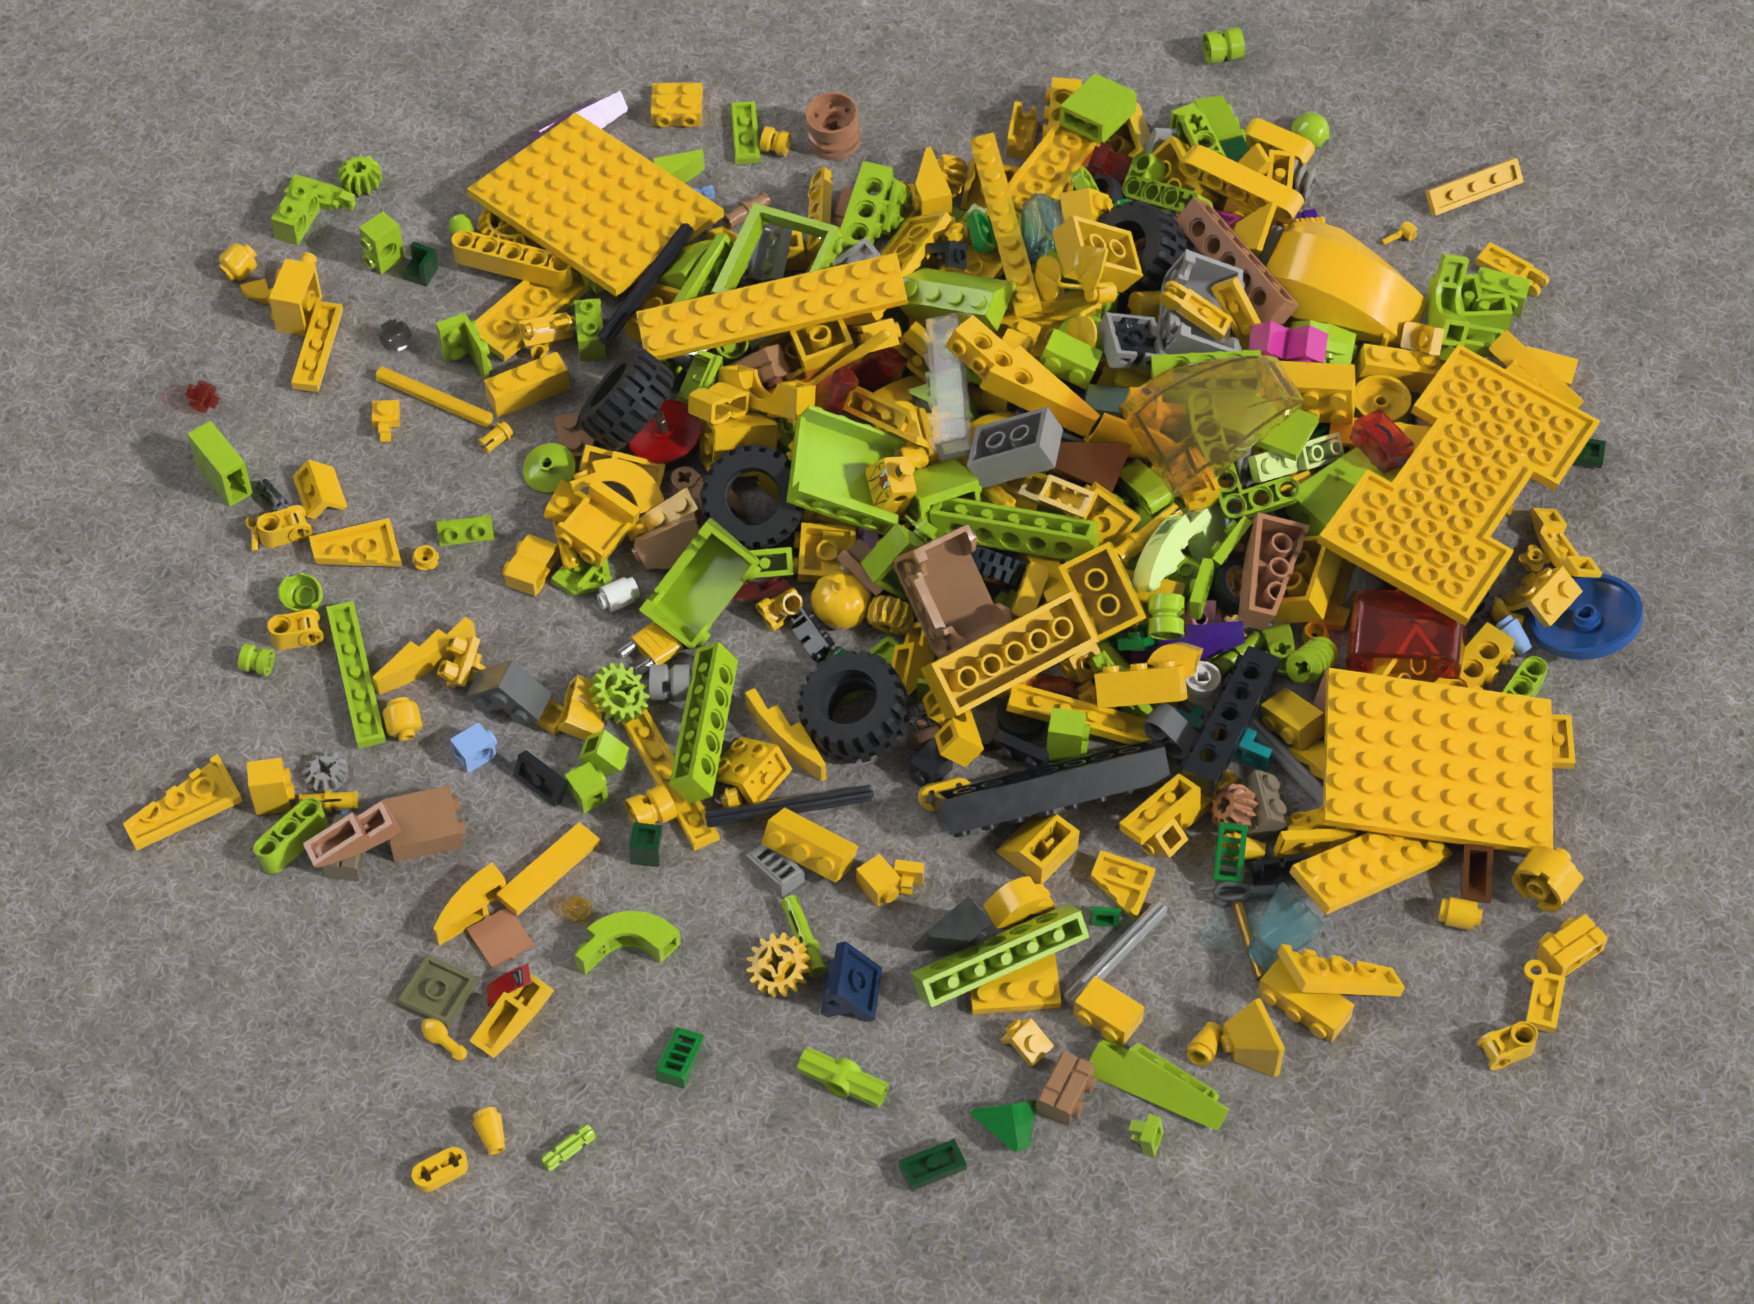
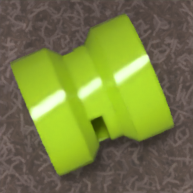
[238,643,275,676]

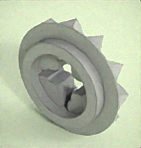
[302,750,349,793]

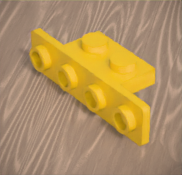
[1489,330,1584,408]

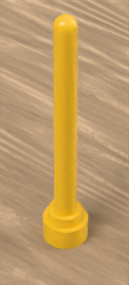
[808,329,891,389]

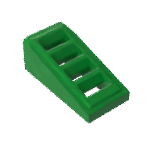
[1212,822,1248,883]
[655,1027,705,1089]

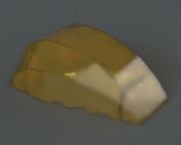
[1119,355,1305,498]

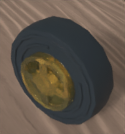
[996,695,1046,741]

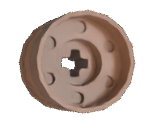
[805,92,861,161]

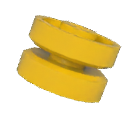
[1354,374,1411,424]

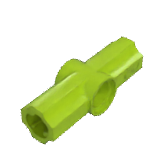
[797,1047,889,1109]

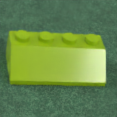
[899,268,1016,331]

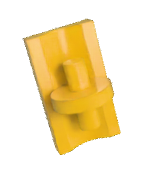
[437,636,486,689]

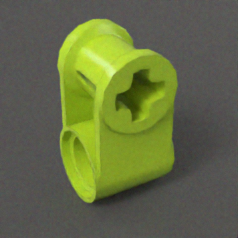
[1262,622,1295,676]

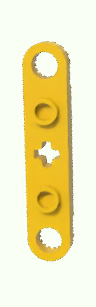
[806,166,833,255]

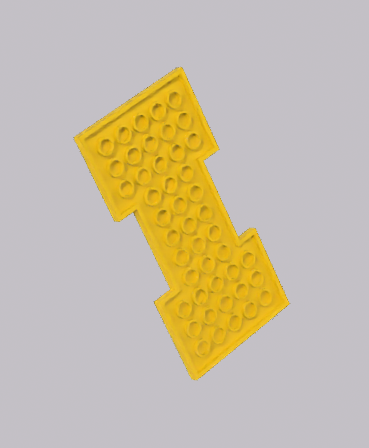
[1316,344,1600,626]

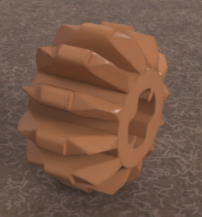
[1209,783,1258,832]

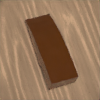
[1460,844,1494,904]

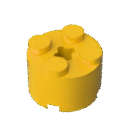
[1512,845,1584,912]

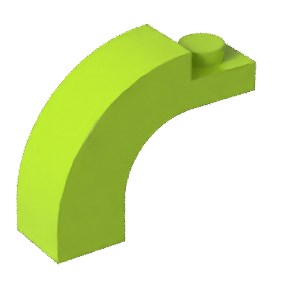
[1426,253,1471,347]
[575,911,681,975]

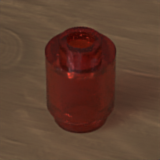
[1034,673,1076,698]

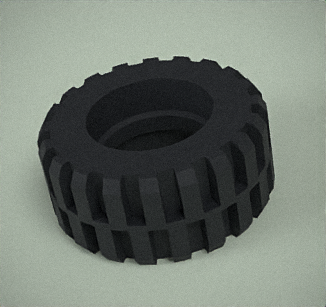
[1099,201,1187,305]
[577,348,675,451]
[700,444,805,550]
[797,650,911,764]

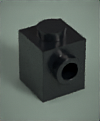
[908,739,953,791]

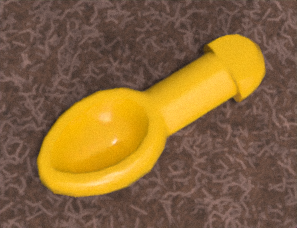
[421,1018,467,1061]

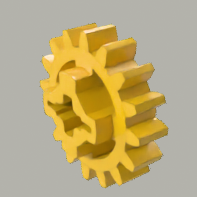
[746,932,811,998]

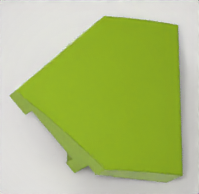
[551,552,612,596]

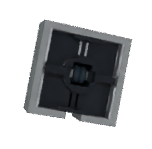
[1098,312,1165,371]

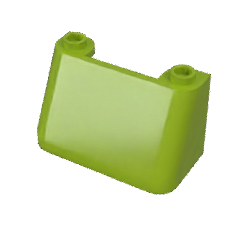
[639,518,762,650]

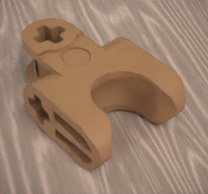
[671,466,747,526]

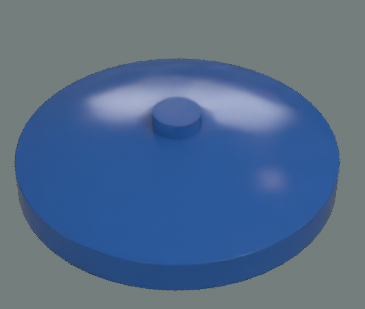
[1529,574,1643,660]

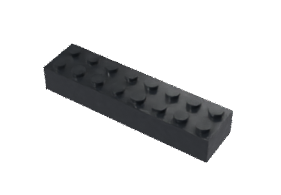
[931,740,1171,837]

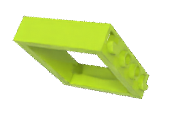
[711,203,844,294]

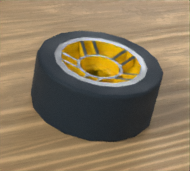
[1210,559,1244,615]

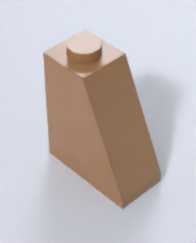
[632,511,702,569]

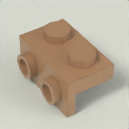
[837,539,886,596]

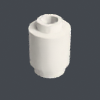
[597,577,640,613]

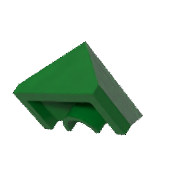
[970,1100,1036,1152]

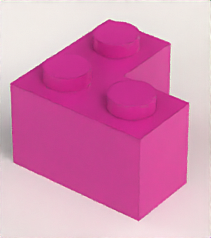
[1249,321,1328,363]

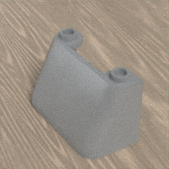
[1158,249,1245,354]

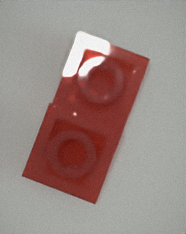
[733,576,791,601]

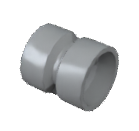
[649,664,691,701]

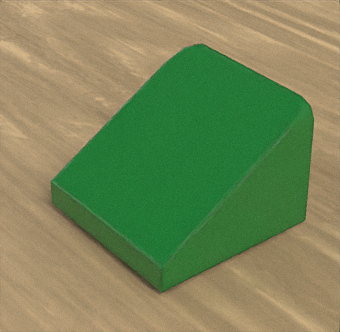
[1089,906,1121,927]

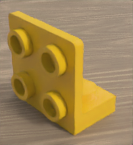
[716,737,793,804]

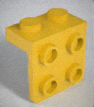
[1504,566,1583,628]

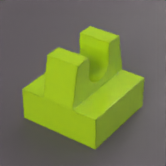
[1128,1114,1164,1158]

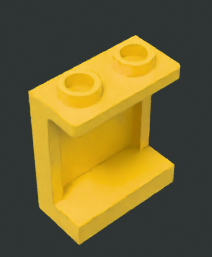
[555,479,641,568]

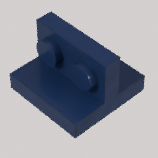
[820,941,882,1022]

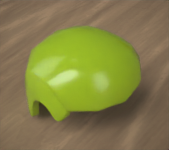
[1291,112,1330,148]
[278,572,324,613]

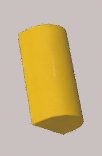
[1128,290,1161,317]

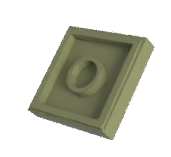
[396,954,479,1029]

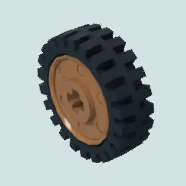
[970,546,1026,591]

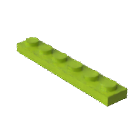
[326,601,386,749]

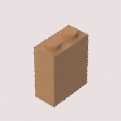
[381,785,466,862]

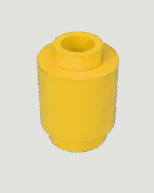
[1438,897,1483,931]

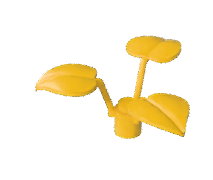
[1035,245,1117,348]

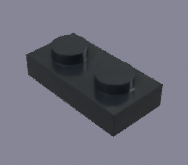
[513,750,568,807]

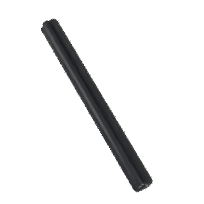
[598,223,694,345]
[705,785,874,828]

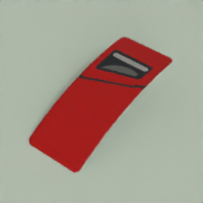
[486,964,531,1006]

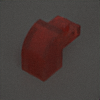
[1087,142,1134,184]

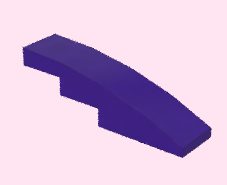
[1131,621,1245,668]

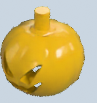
[811,570,872,630]

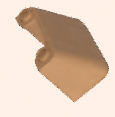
[893,524,1013,658]

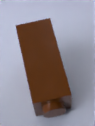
[1046,442,1132,493]

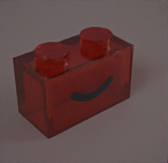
[1349,409,1415,474]

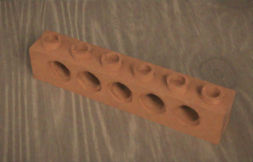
[1175,197,1299,326]

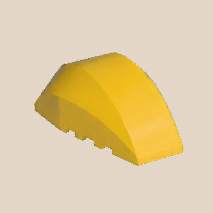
[1264,220,1428,349]

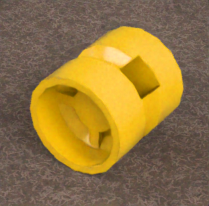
[624,783,677,824]

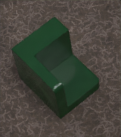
[403,242,438,287]
[629,822,663,867]

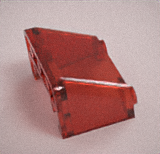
[815,347,909,415]
[1345,590,1467,679]

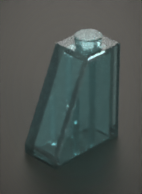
[1021,192,1064,263]
[1247,882,1323,972]

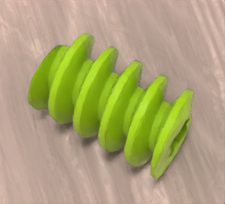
[1286,637,1339,683]

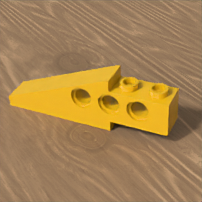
[945,315,1101,437]

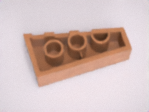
[1238,512,1310,630]

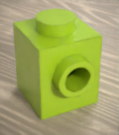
[578,730,629,777]
[565,761,609,814]

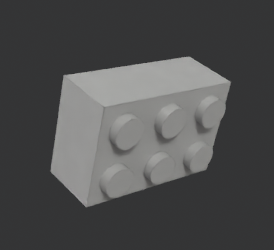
[967,407,1063,488]

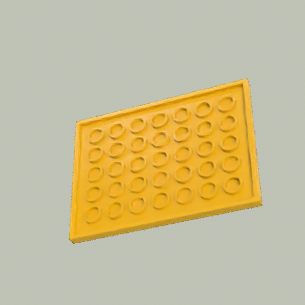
[467,113,724,296]
[1322,668,1553,854]

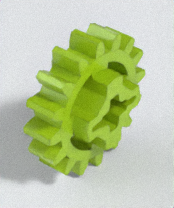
[589,663,650,724]

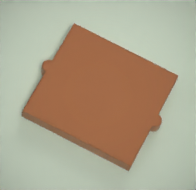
[466,907,534,969]

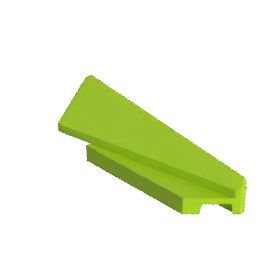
[1089,1039,1230,1130]

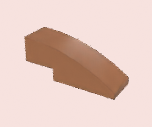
[303,801,402,868]

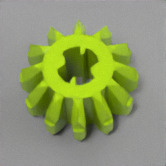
[338,154,382,197]

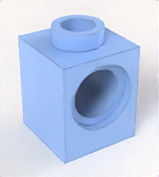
[450,722,497,773]

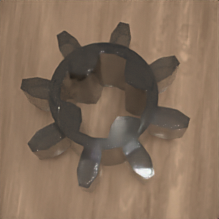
[378,319,412,352]

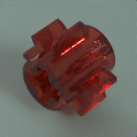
[185,380,220,413]

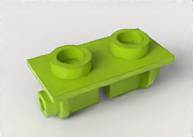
[436,514,494,546]

